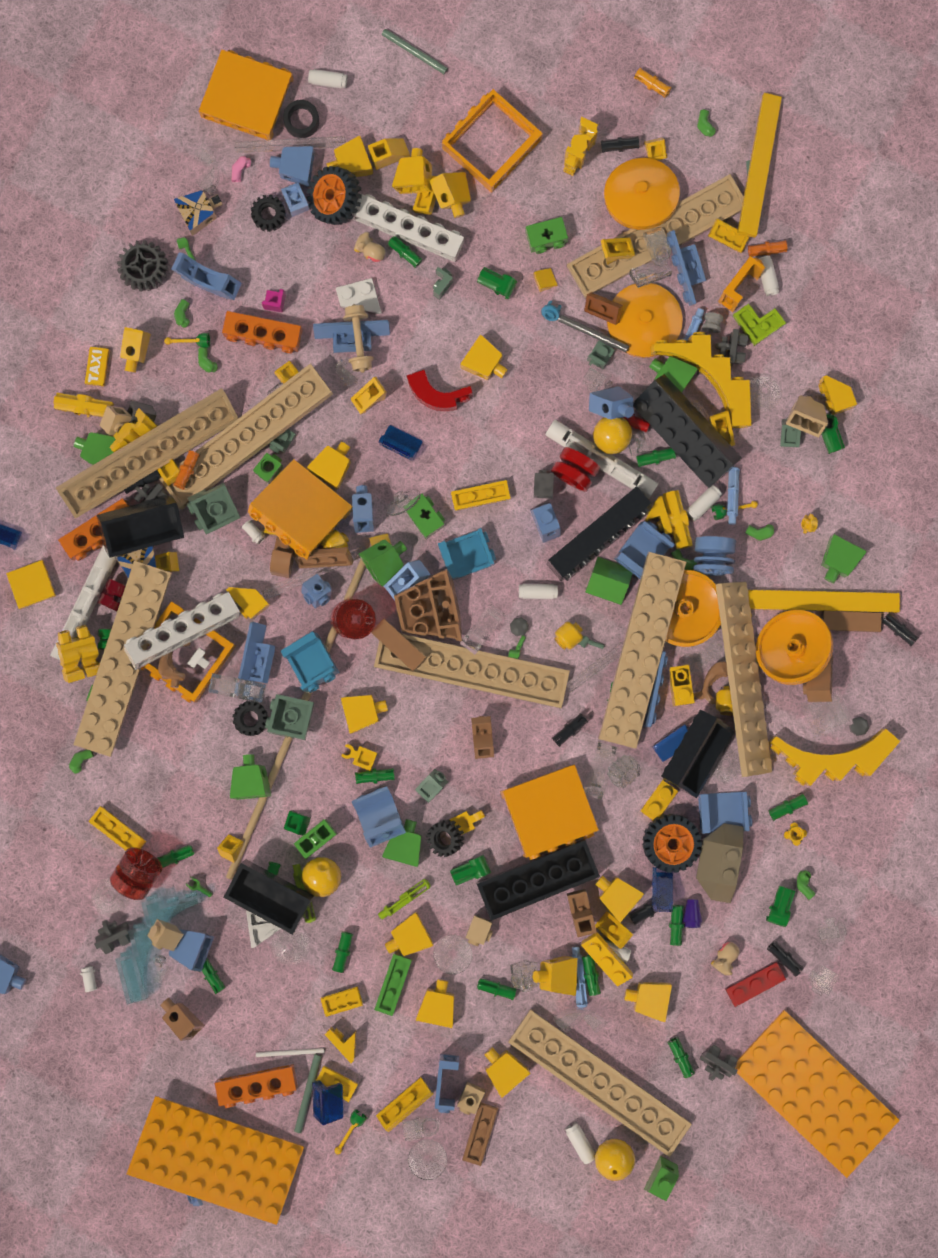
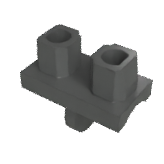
[716,329,748,367]
[134,483,168,503]
[94,920,131,954]
[699,1045,738,1081]

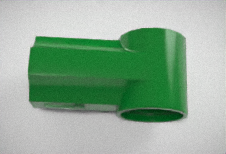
[477,267,518,299]
[821,414,845,454]
[450,855,491,886]
[766,886,796,927]

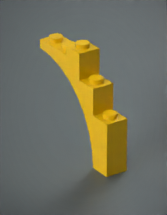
[651,332,751,428]
[769,728,900,786]

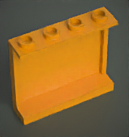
[199,49,294,141]
[248,459,353,560]
[500,764,599,860]

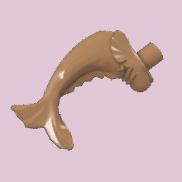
[158,642,191,688]
[693,661,728,705]

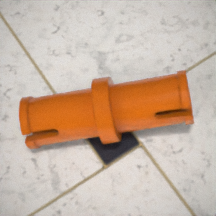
[748,240,787,257]
[173,450,200,490]

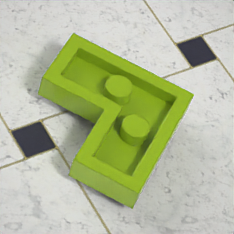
[732,304,786,346]

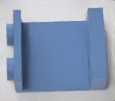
[613,521,675,579]
[351,786,406,848]
[698,792,752,834]
[435,1054,459,1113]

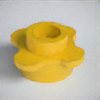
[801,514,818,534]
[784,823,807,846]

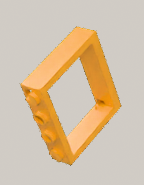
[442,89,543,193]
[141,601,236,703]

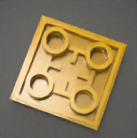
[6,560,56,610]

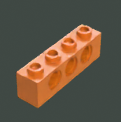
[222,311,303,354]
[58,498,129,561]
[214,1064,298,1108]

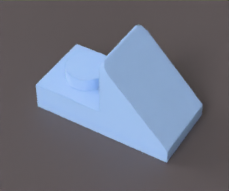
[281,183,309,217]

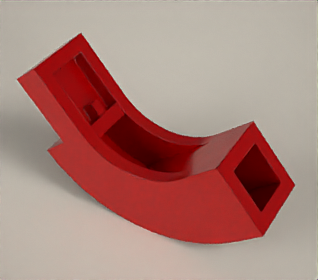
[406,370,473,411]

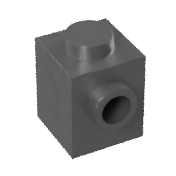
[534,470,554,499]

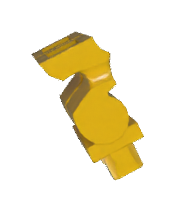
[563,116,598,176]
[109,408,158,452]
[56,625,100,683]

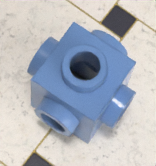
[301,574,332,609]

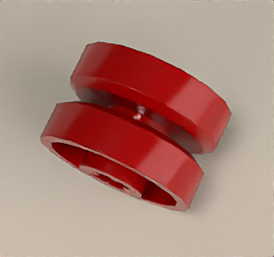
[551,447,600,492]

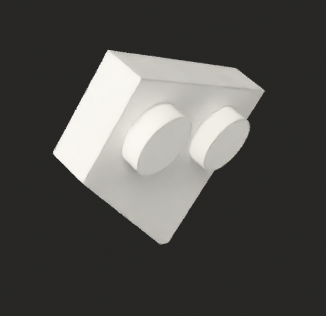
[336,278,382,314]
[246,910,281,948]

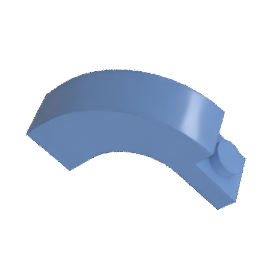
[171,252,242,300]

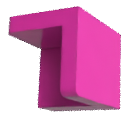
[262,289,286,313]

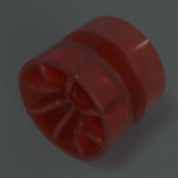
[110,848,162,900]

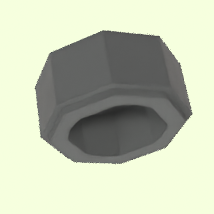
[510,617,528,636]
[849,717,869,736]

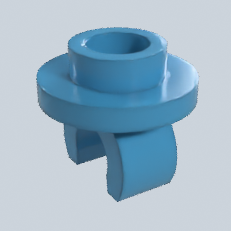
[541,300,561,321]

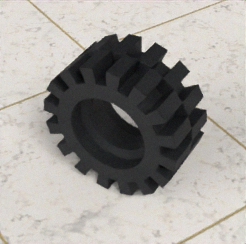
[251,195,286,232]
[232,701,268,736]
[427,819,465,857]

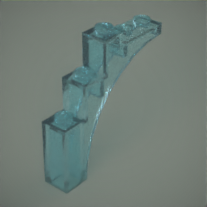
[115,891,204,1005]

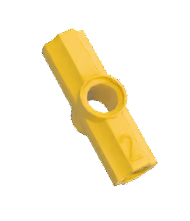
[53,393,114,417]
[662,490,693,550]

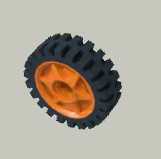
[307,166,362,225]
[642,814,702,873]

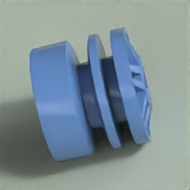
[693,536,736,576]

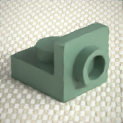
[433,267,453,300]
[587,341,615,370]
[780,417,801,447]
[269,429,296,454]
[415,769,448,803]

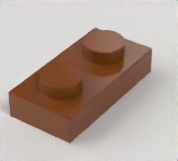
[584,292,623,325]

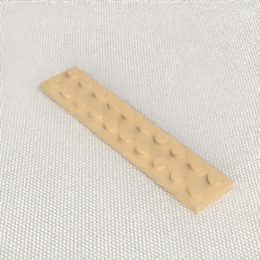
[566,174,744,298]
[160,363,333,510]
[56,388,238,519]
[598,552,686,749]
[73,561,172,757]
[716,582,772,777]
[374,633,570,708]
[508,1009,692,1157]

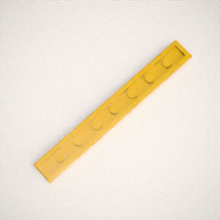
[737,92,782,238]
[748,590,900,613]

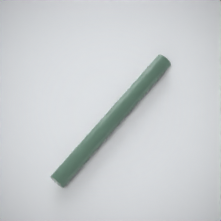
[382,29,448,74]
[294,1054,322,1133]

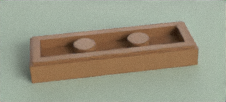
[293,547,354,569]
[823,611,881,632]
[371,618,426,671]
[462,1103,498,1166]

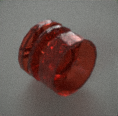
[330,599,376,640]

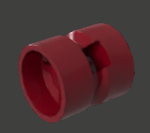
[98,578,126,612]

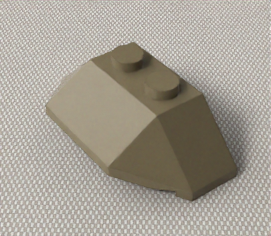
[696,823,743,903]

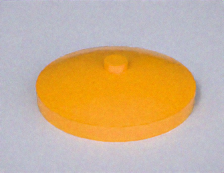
[604,158,680,230]
[607,283,683,358]
[665,570,721,647]
[756,610,833,685]

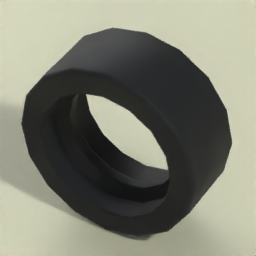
[283,100,320,138]

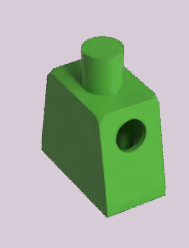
[649,356,698,392]
[74,432,116,465]
[821,534,866,584]
[359,540,407,587]
[230,754,271,800]
[382,819,422,867]
[644,1156,679,1201]

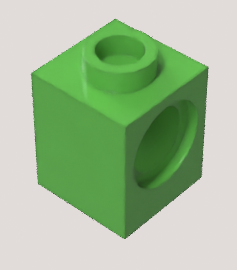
[253,453,283,484]

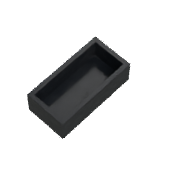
[96,496,184,558]
[661,709,735,798]
[223,859,314,935]

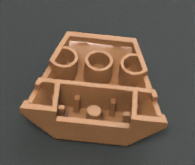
[394,569,462,641]

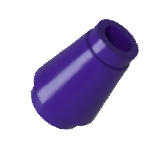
[683,899,703,928]

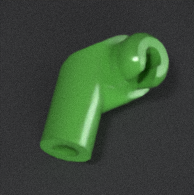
[697,110,716,137]
[174,299,190,328]
[198,347,218,373]
[745,524,775,541]
[671,549,697,571]
[69,749,94,774]
[796,870,816,900]

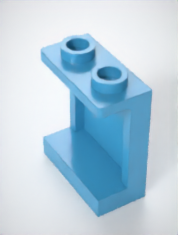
[438,528,496,580]
[281,631,340,693]

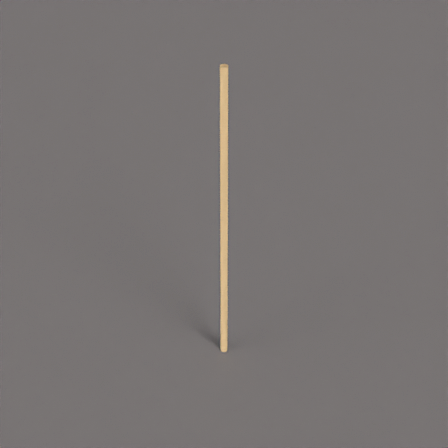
[226,559,366,880]

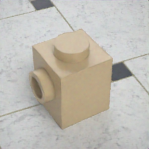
[100,406,132,437]
[465,914,493,946]
[147,919,184,951]
[457,1081,485,1115]

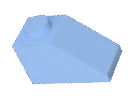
[384,560,431,601]

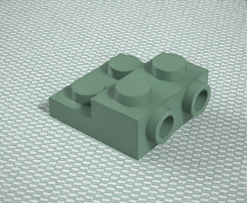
[186,483,240,535]
[265,694,315,741]

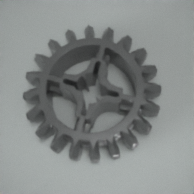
[117,240,169,292]

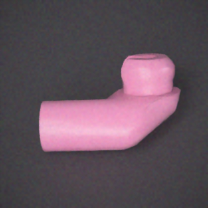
[231,156,251,182]

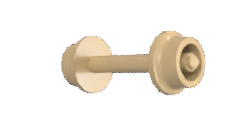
[343,304,374,373]

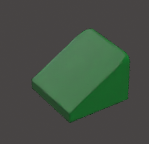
[283,811,311,836]

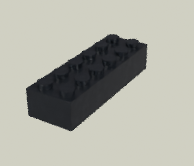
[633,374,742,488]
[547,486,652,581]
[476,839,600,921]

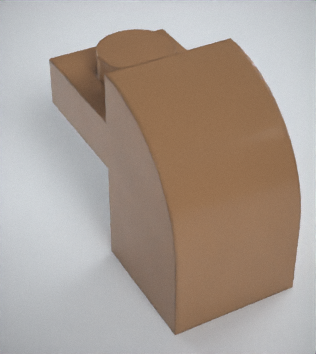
[270,536,294,578]
[471,716,494,759]
[567,889,597,937]

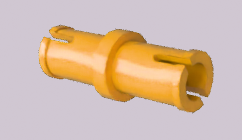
[634,68,672,98]

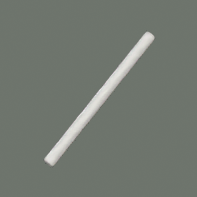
[256,1048,324,1057]

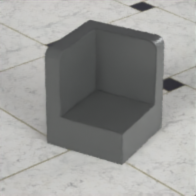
[127,401,157,423]

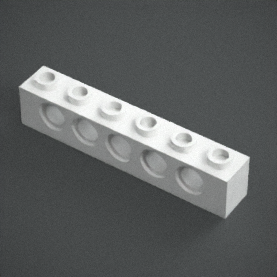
[352,194,464,262]
[124,592,240,670]

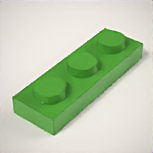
[374,953,412,1016]

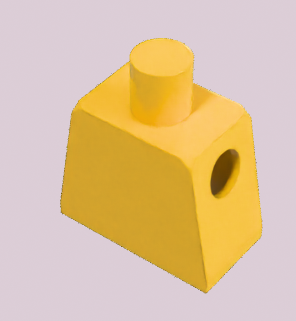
[326,136,373,177]
[392,148,432,194]
[429,172,471,218]
[120,327,151,373]
[460,335,508,380]
[307,441,351,490]
[341,695,388,734]
[595,875,644,923]
[385,912,434,956]
[533,956,578,996]
[416,979,454,1028]
[624,982,672,1022]
[484,1047,531,1098]

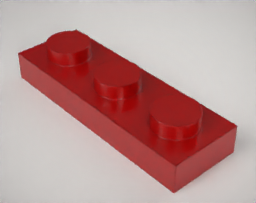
[725,962,786,1007]

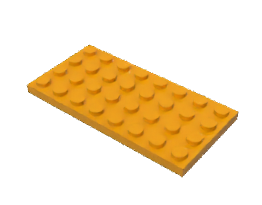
[735,1010,900,1178]
[126,1095,304,1225]

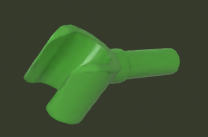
[177,237,196,261]
[508,636,526,659]
[186,877,213,897]

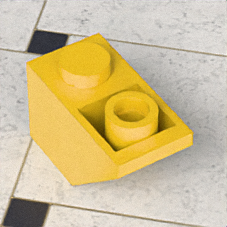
[368,138,411,170]
[818,375,857,415]
[226,587,270,620]
[669,665,695,706]

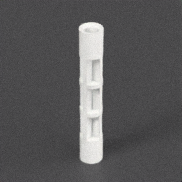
[545,419,659,499]
[50,545,117,660]

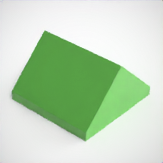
[585,557,632,605]

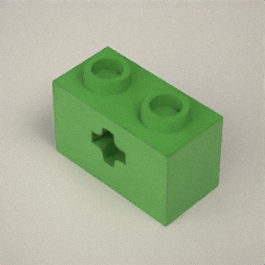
[525,217,568,254]
[403,493,445,539]
[294,819,338,859]

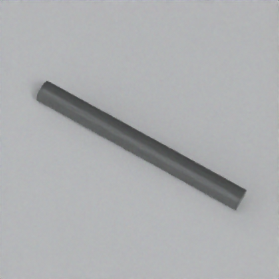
[558,315,629,353]

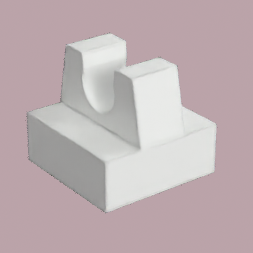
[187,647,210,669]

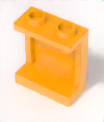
[718,256,766,312]

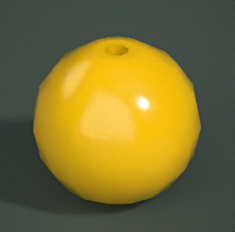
[593,417,632,454]
[301,857,341,897]
[595,1139,635,1181]

